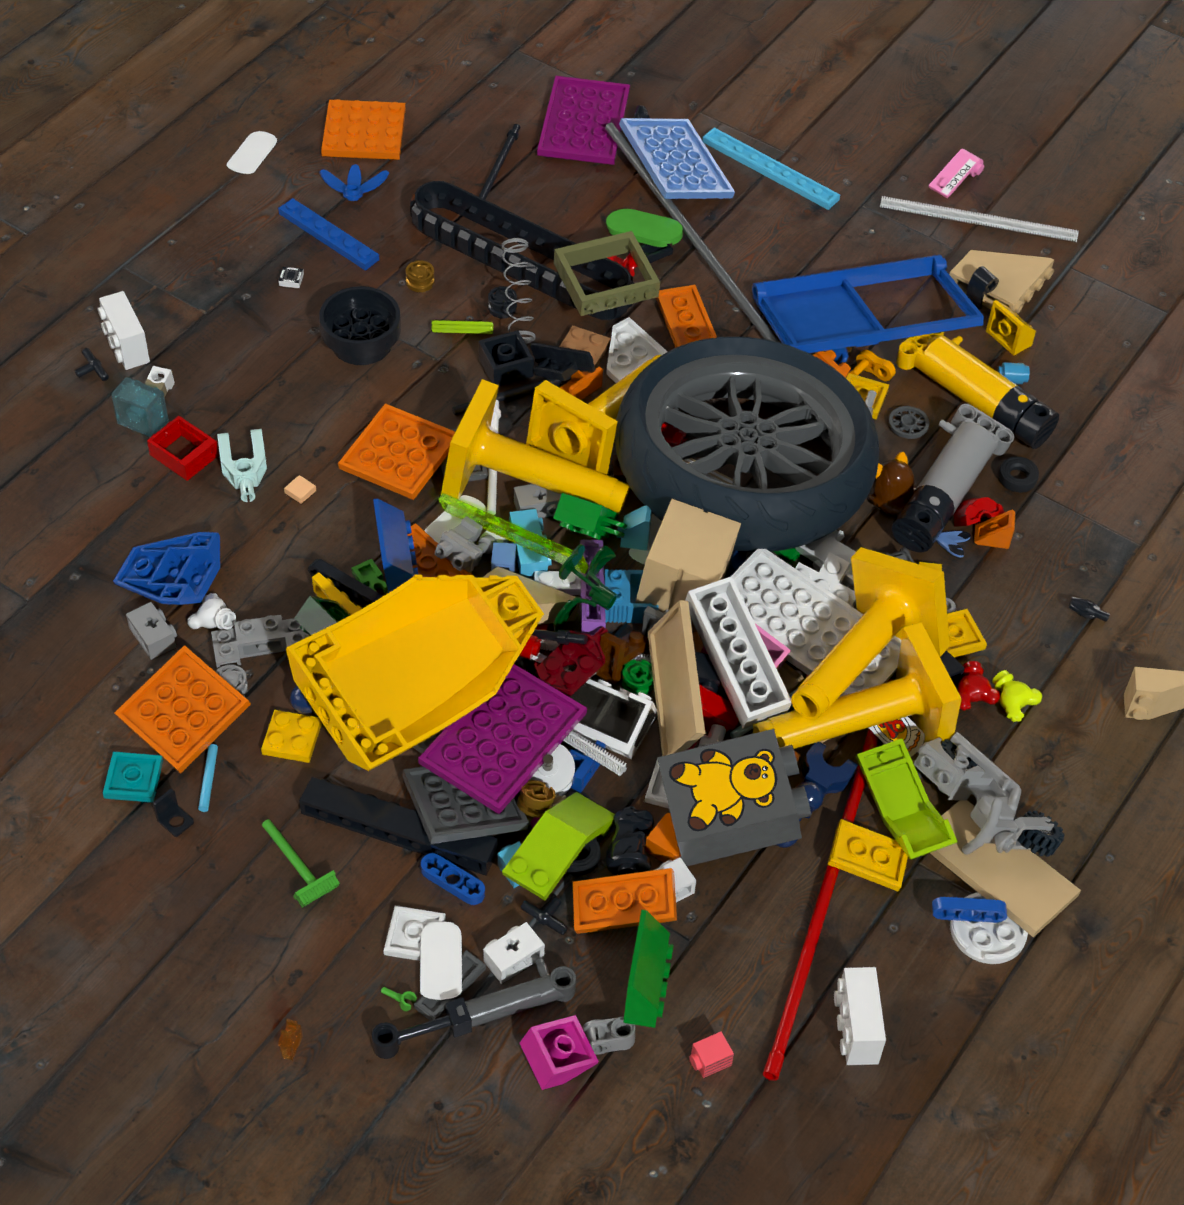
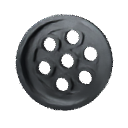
[319,286,401,365]

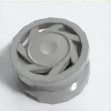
[216,665,248,697]

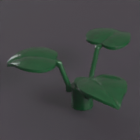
[553,544,618,632]

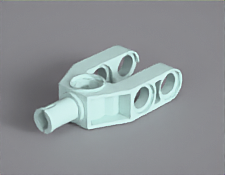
[217,429,267,502]

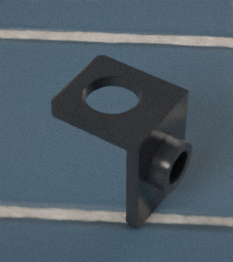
[153,788,194,837]

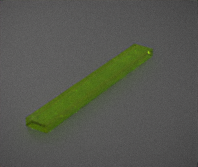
[438,494,589,574]

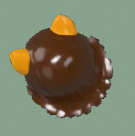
[869,452,917,516]

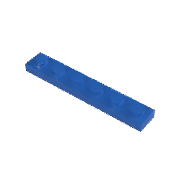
[278,198,379,270]

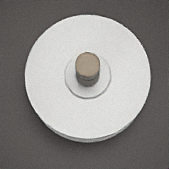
[529,744,575,797]

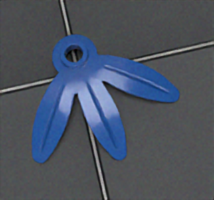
[320,164,389,201]

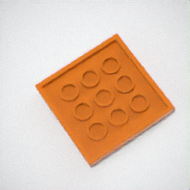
[321,99,406,160]
[338,404,455,500]
[114,645,251,774]

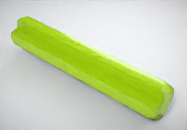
[431,320,493,334]

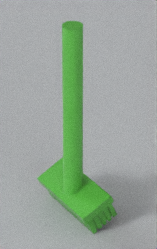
[262,819,340,908]

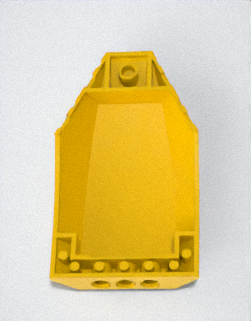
[286,575,544,771]

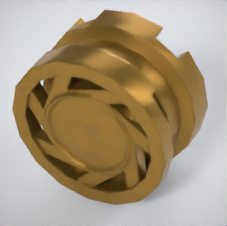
[406,261,434,292]
[517,780,556,818]

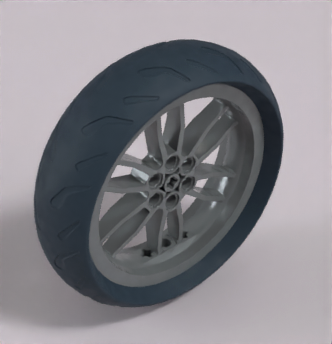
[615,337,879,552]

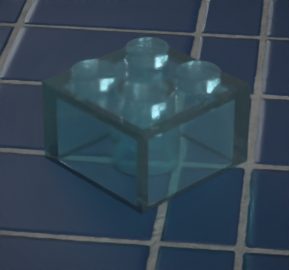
[111,377,169,437]

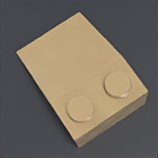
[1124,667,1184,720]

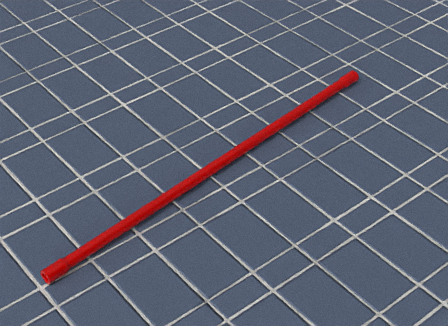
[763,679,893,1081]

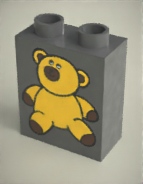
[657,729,811,866]

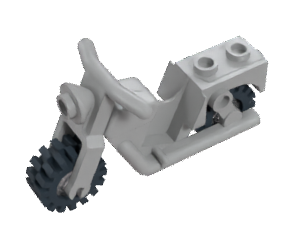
[914,732,1065,857]

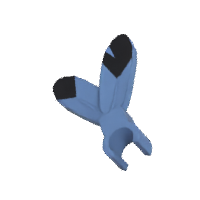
[935,531,971,557]

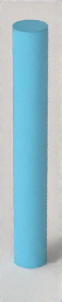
[198,744,218,812]

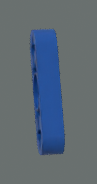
[421,853,485,905]
[932,897,1007,923]

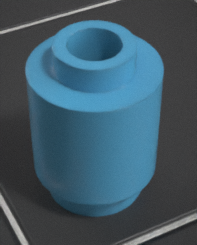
[997,362,1030,384]

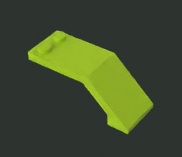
[856,738,958,860]
[502,792,615,900]

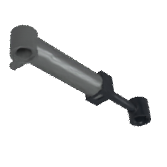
[372,958,576,1059]

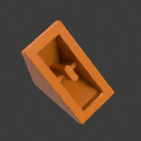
[974,509,1015,549]
[645,813,681,863]

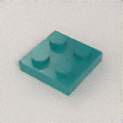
[103,752,163,802]

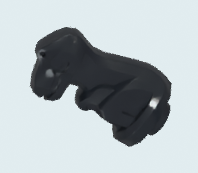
[606,806,654,876]

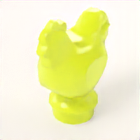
[992,670,1042,722]

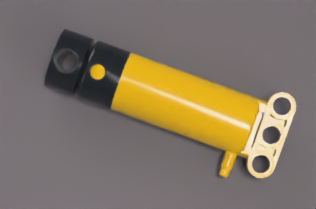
[896,321,1060,449]

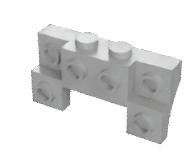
[211,615,309,669]

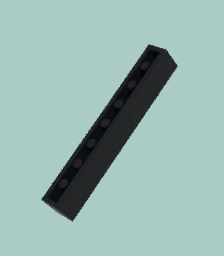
[299,777,498,876]

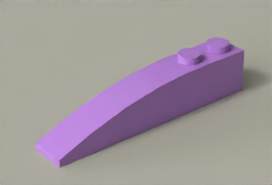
[580,540,606,635]

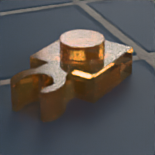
[278,1019,303,1061]

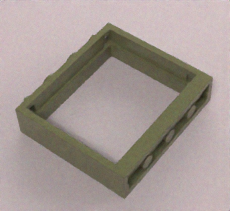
[554,231,660,316]

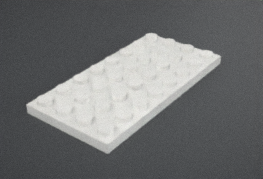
[732,549,901,697]

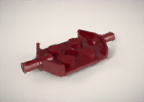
[534,627,609,697]

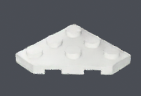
[606,317,667,383]

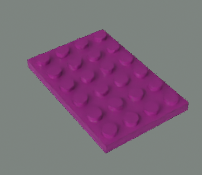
[537,76,630,165]
[418,664,587,814]

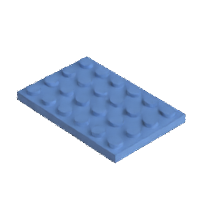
[619,118,735,199]

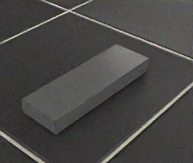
[414,950,486,1021]

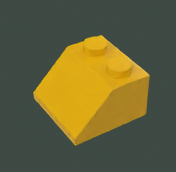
[986,300,1036,356]

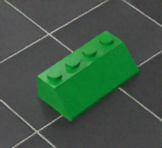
[623,909,674,1028]

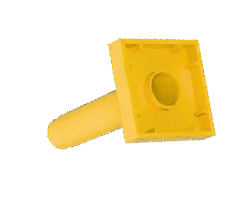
[526,355,662,475]
[440,379,630,514]
[791,547,950,720]
[753,622,961,749]

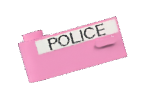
[929,149,984,199]

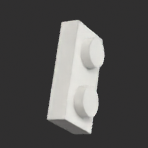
[535,571,581,595]

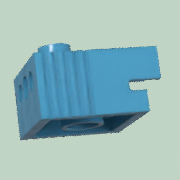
[604,569,659,623]

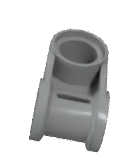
[583,1017,635,1055]

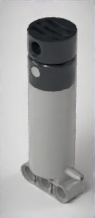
[892,404,1014,553]

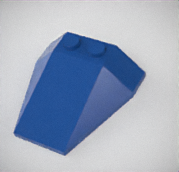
[113,532,220,605]

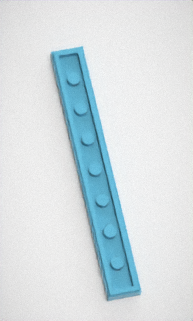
[702,127,840,210]

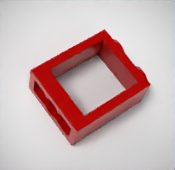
[147,416,219,481]

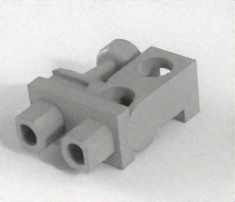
[435,516,497,573]

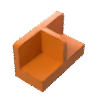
[560,367,603,400]

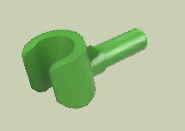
[381,987,417,1011]

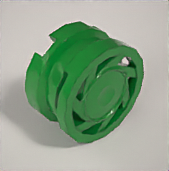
[622,659,654,695]

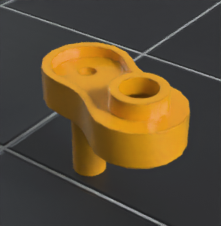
[850,350,896,381]

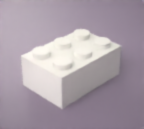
[98,291,150,370]
[834,967,886,1065]

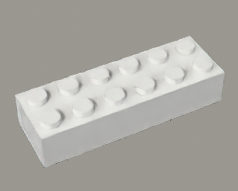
[685,576,792,729]

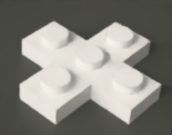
[795,552,856,607]

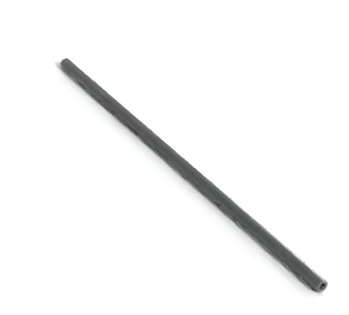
[605,123,780,343]

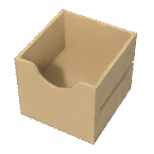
[635,499,741,632]

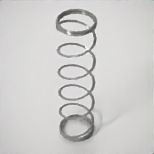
[502,238,535,344]

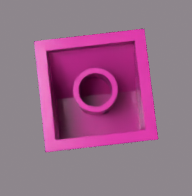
[520,1015,599,1090]

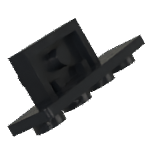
[530,342,596,381]

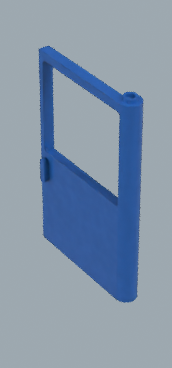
[752,255,984,353]

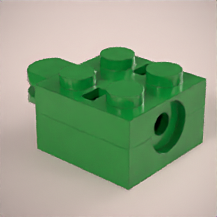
[553,493,628,540]

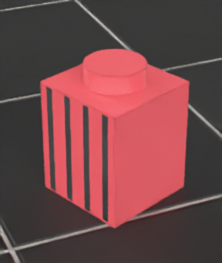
[689,1032,734,1078]

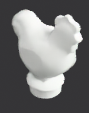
[187,593,236,630]

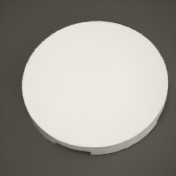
[950,892,1028,964]

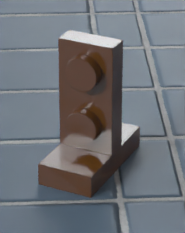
[596,630,649,685]

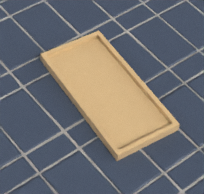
[648,600,705,756]
[930,800,1081,937]

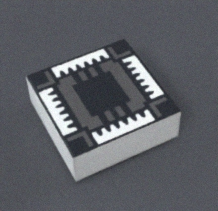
[279,267,304,288]

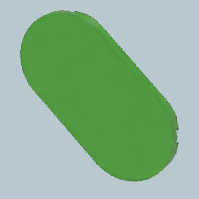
[606,209,683,247]

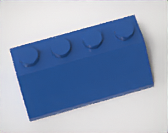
[373,499,419,593]

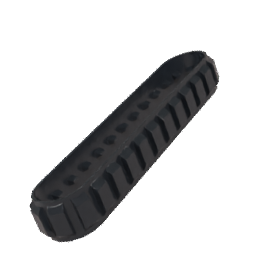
[410,181,635,320]

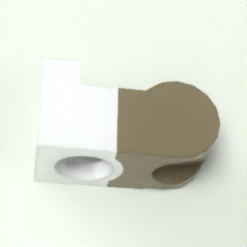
[141,366,175,408]

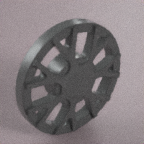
[888,406,929,439]

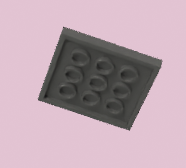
[403,767,529,844]

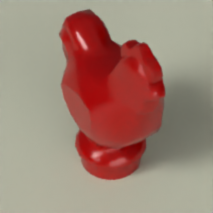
[957,661,1000,711]

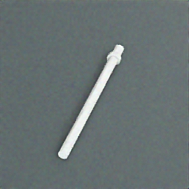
[487,400,501,515]

